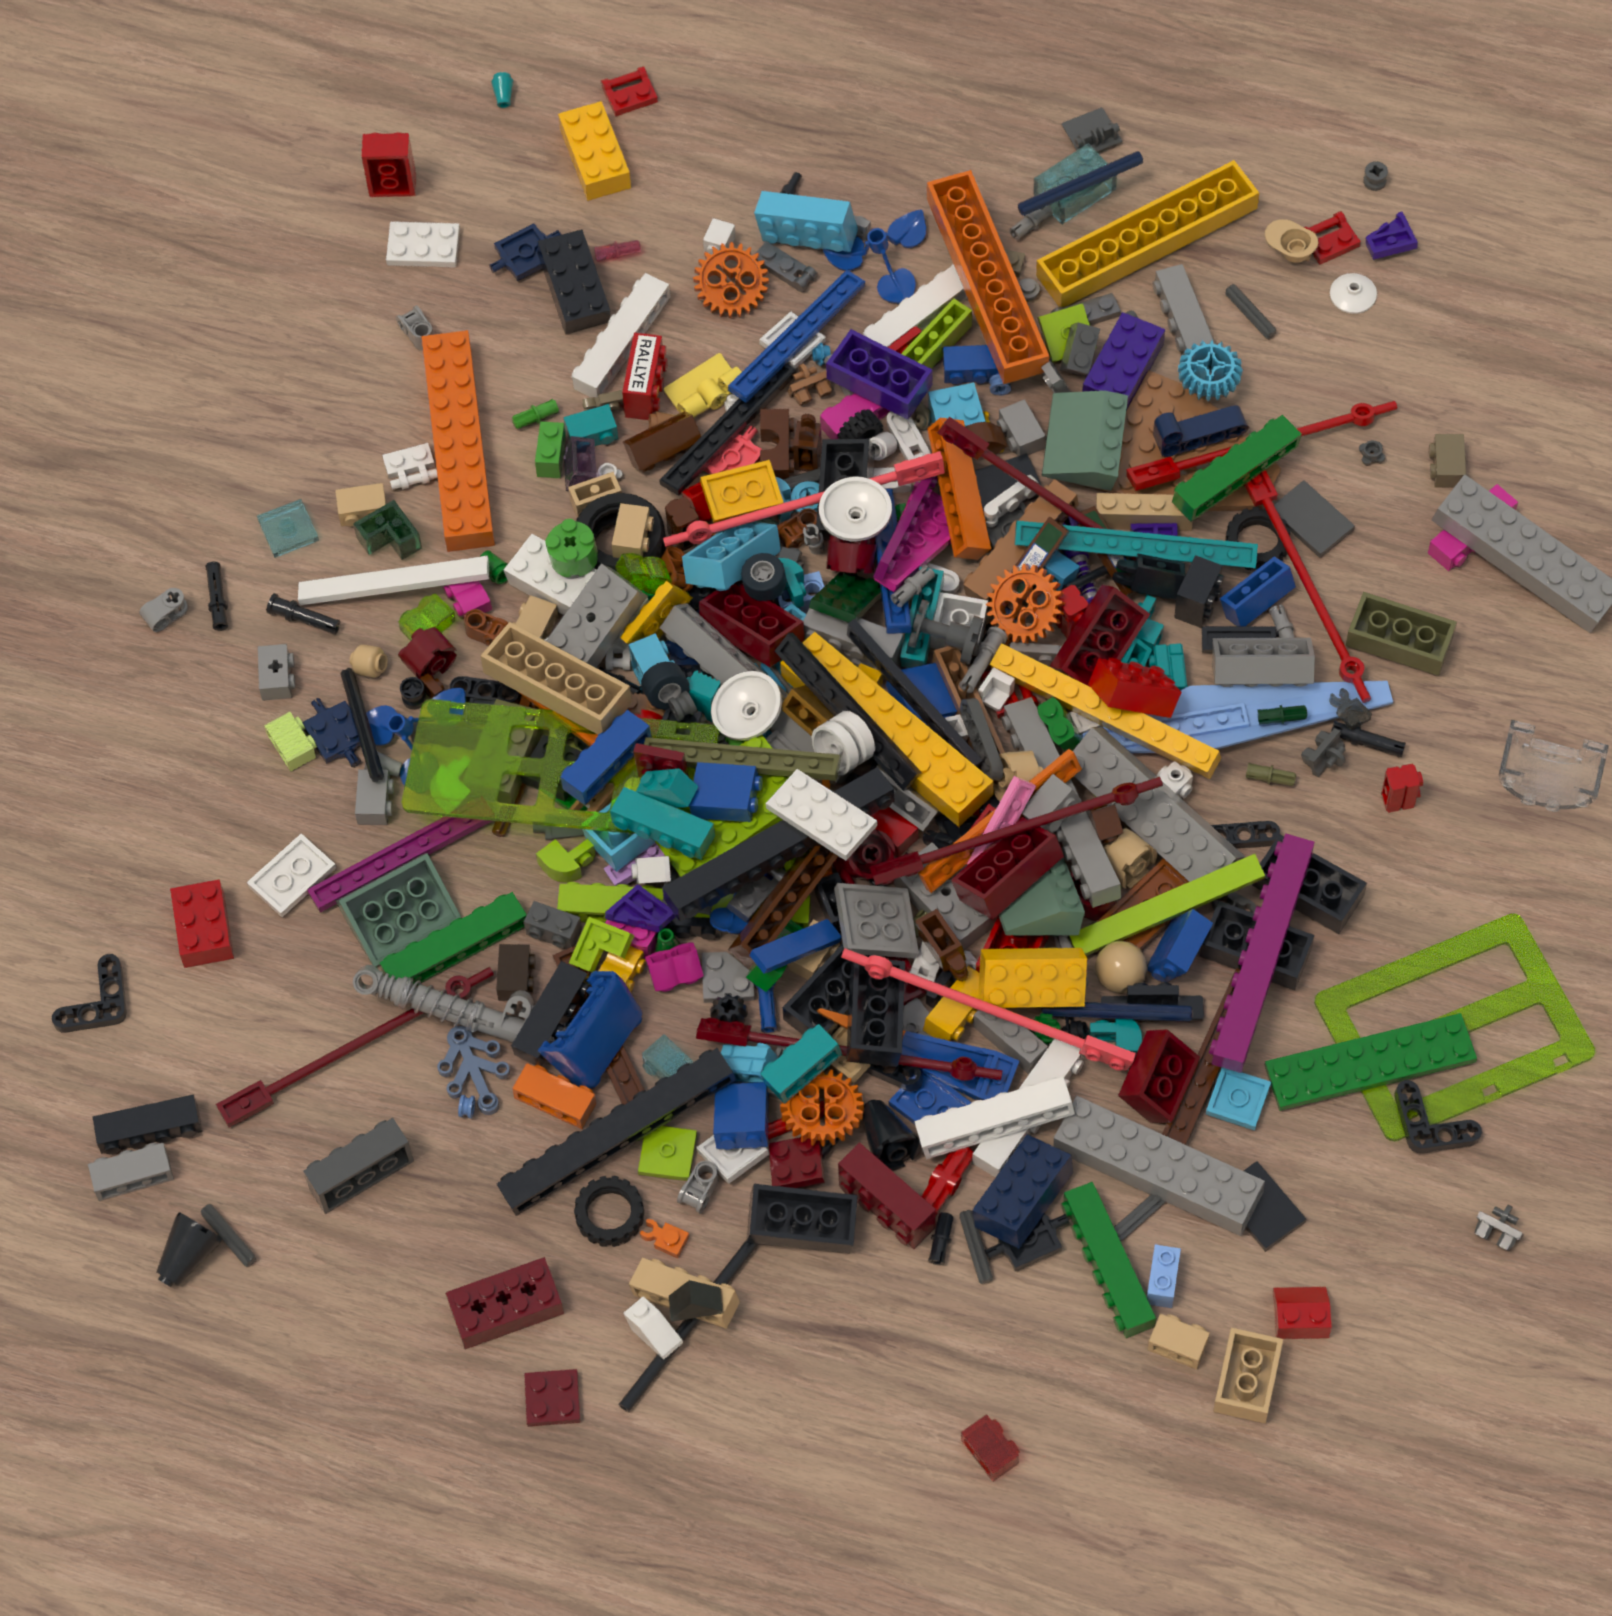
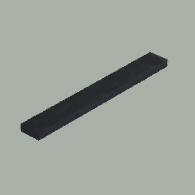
[659,364,797,496]
[847,619,983,770]
[775,633,922,791]

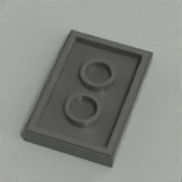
[1274,480,1355,558]

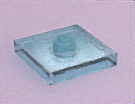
[257,499,319,558]

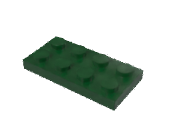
[809,572,882,623]

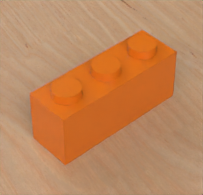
[512,1063,596,1129]

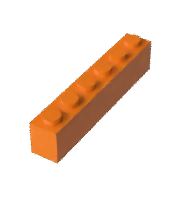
[927,418,991,560]

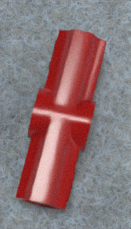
[921,1147,974,1216]

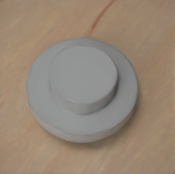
[1018,278,1040,301]

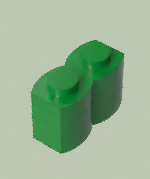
[1038,697,1083,752]

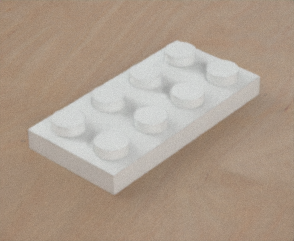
[766,769,877,860]

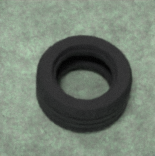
[576,493,666,583]

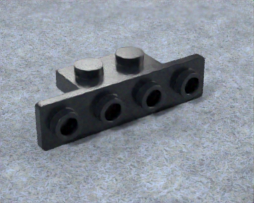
[1101,983,1204,1021]

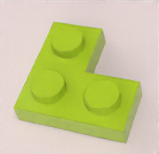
[569,917,635,973]

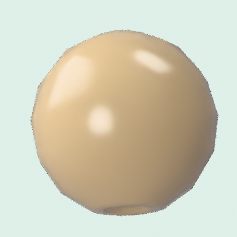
[1095,941,1148,994]

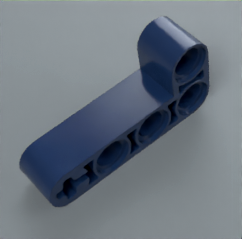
[1153,405,1249,457]

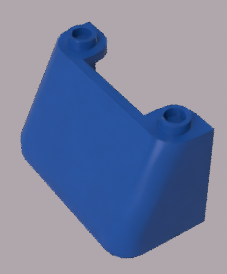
[538,971,643,1089]

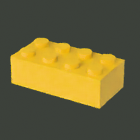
[558,101,631,201]
[979,948,1087,1008]

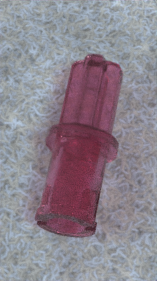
[594,240,641,262]

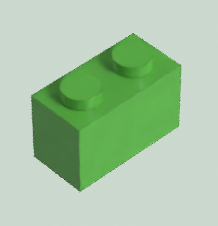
[535,421,566,478]

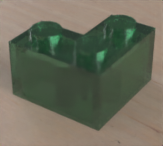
[353,500,422,560]

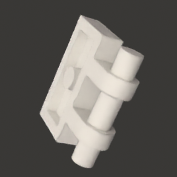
[382,443,438,490]

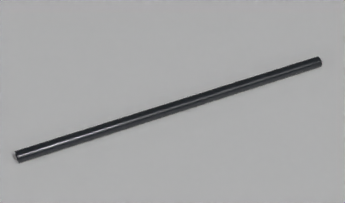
[618,1137,840,1413]

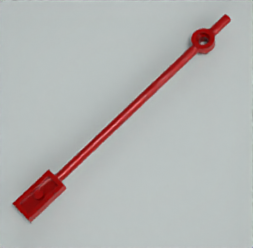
[1126,401,1397,491]
[1244,470,1371,703]

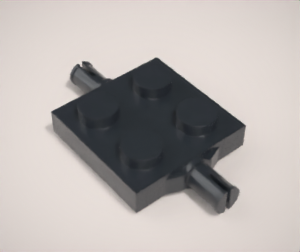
[985,1213,1069,1272]

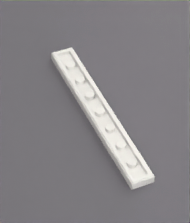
[298,556,489,605]

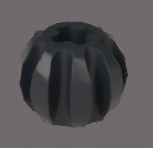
[710,993,748,1024]

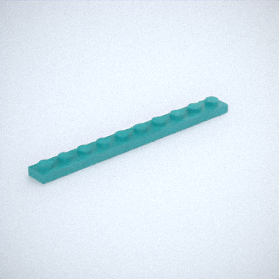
[1014,520,1258,569]

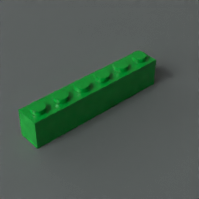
[1172,414,1302,522]
[379,892,527,986]
[1061,1181,1156,1338]

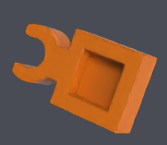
[640,1219,689,1259]

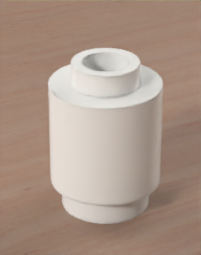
[870,432,897,461]

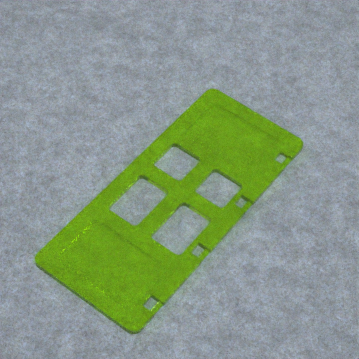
[401,699,719,834]

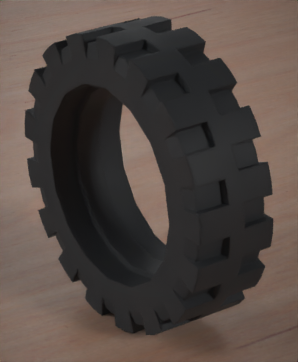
[1225,507,1290,570]
[574,1176,644,1247]

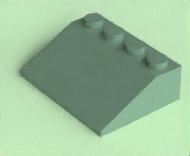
[1041,391,1128,491]
[336,853,461,967]
[999,857,1085,935]

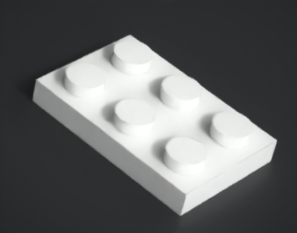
[386,222,460,267]
[247,834,336,917]

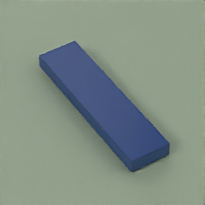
[749,919,842,974]

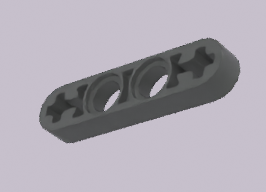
[960,698,1003,781]

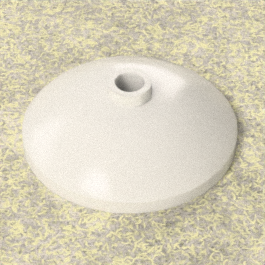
[819,477,892,541]
[711,671,782,741]

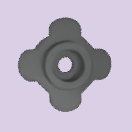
[1359,440,1385,465]

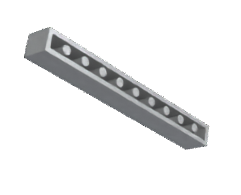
[660,603,855,785]
[1001,697,1121,908]

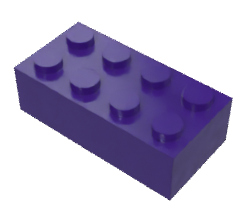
[1082,312,1165,411]
[826,329,933,420]

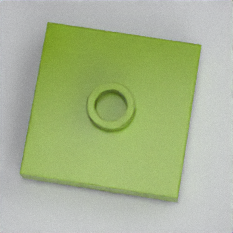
[1037,303,1097,362]
[638,1126,697,1181]

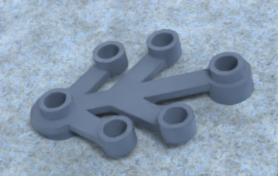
[437,1026,510,1115]

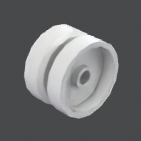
[811,711,875,775]

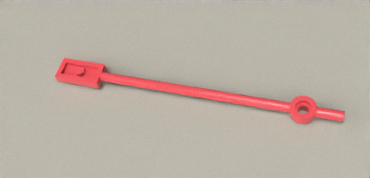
[663,451,945,547]
[841,948,1136,1071]

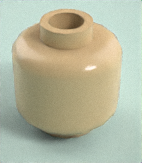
[350,645,388,678]

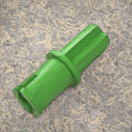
[512,399,559,429]

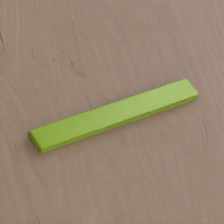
[1069,854,1266,956]

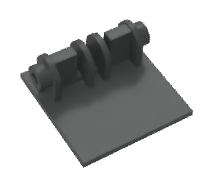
[1061,107,1123,159]

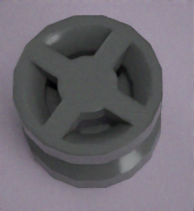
[1363,161,1388,191]
[668,691,697,721]

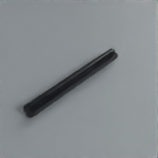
[340,668,384,782]

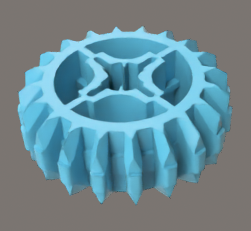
[1178,340,1243,401]

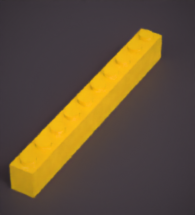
[990,643,1221,779]

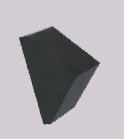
[669,1280,723,1322]

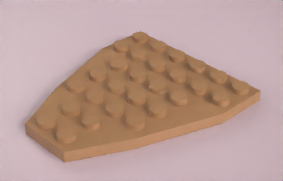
[1098,370,1281,511]

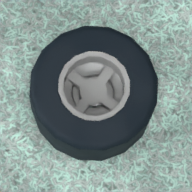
[741,553,787,601]
[641,661,689,710]

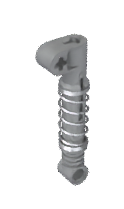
[353,965,534,1043]

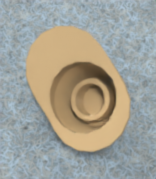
[1265,219,1318,263]

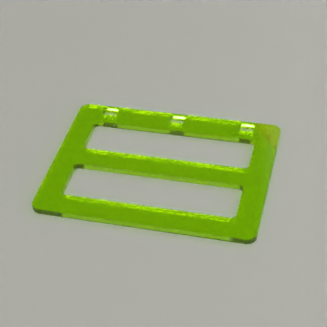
[1314,913,1595,1141]

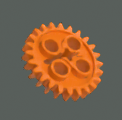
[693,242,769,318]
[986,564,1065,644]
[780,1069,864,1146]

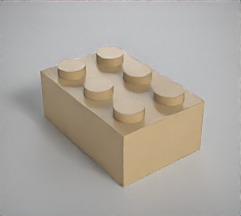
[1213,1327,1283,1424]

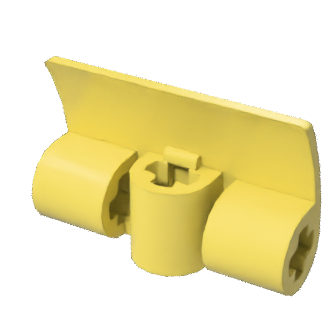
[664,353,742,418]

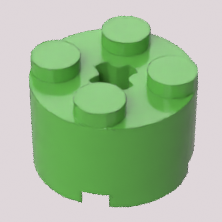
[545,519,598,577]

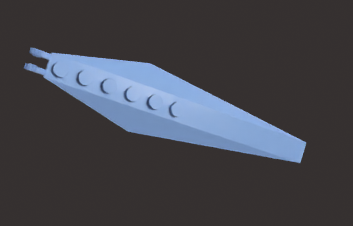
[1082,681,1393,753]

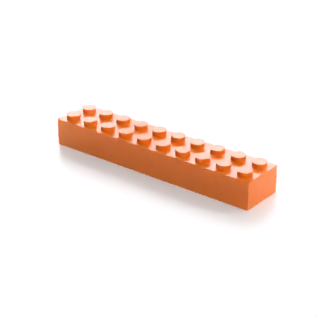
[926,170,1049,384]
[421,330,495,552]

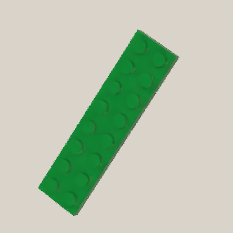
[1264,1013,1477,1111]

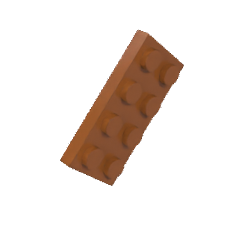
[1097,858,1189,950]

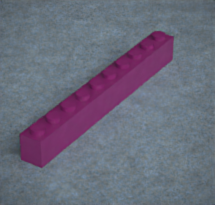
[1209,833,1315,1073]

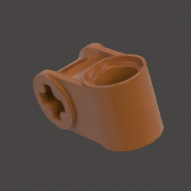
[777,508,817,549]
[656,546,693,591]
[464,609,508,646]

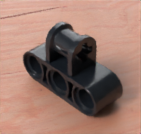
[450,676,521,726]

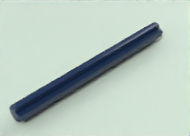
[1018,151,1143,216]
[1042,1002,1193,1021]

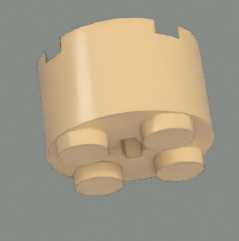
[993,750,1043,801]
[1103,828,1157,889]

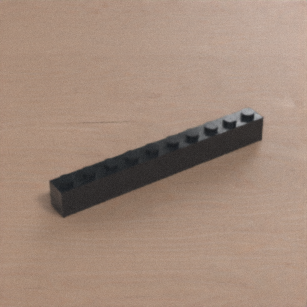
[662,767,895,922]
[496,1048,736,1216]

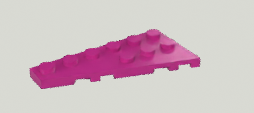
[874,481,951,592]

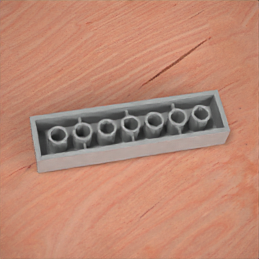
[1432,474,1612,633]
[1073,727,1246,882]
[1054,1096,1265,1236]

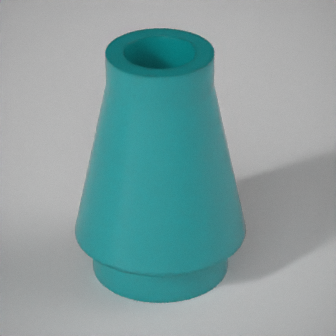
[491,72,514,108]

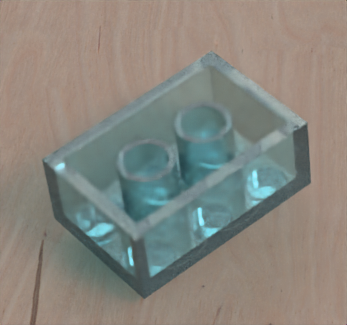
[1033,143,1117,224]

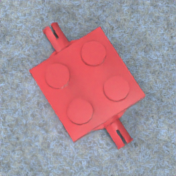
[703,426,763,475]

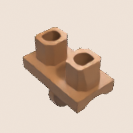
[787,363,832,406]

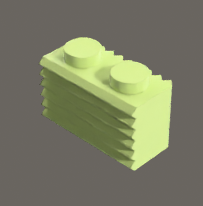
[264,712,317,771]

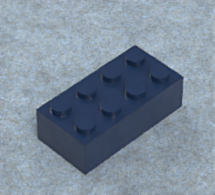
[972,1134,1074,1248]

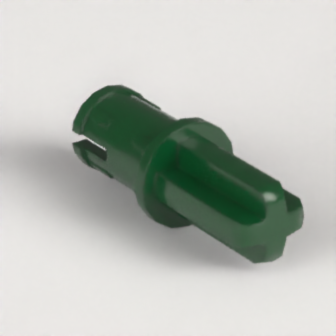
[1257,705,1307,725]

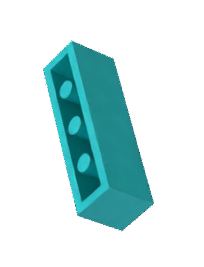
[900,567,944,668]
[610,787,715,860]

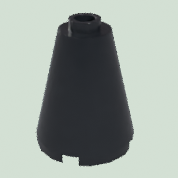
[863,1100,921,1171]
[156,1212,223,1287]

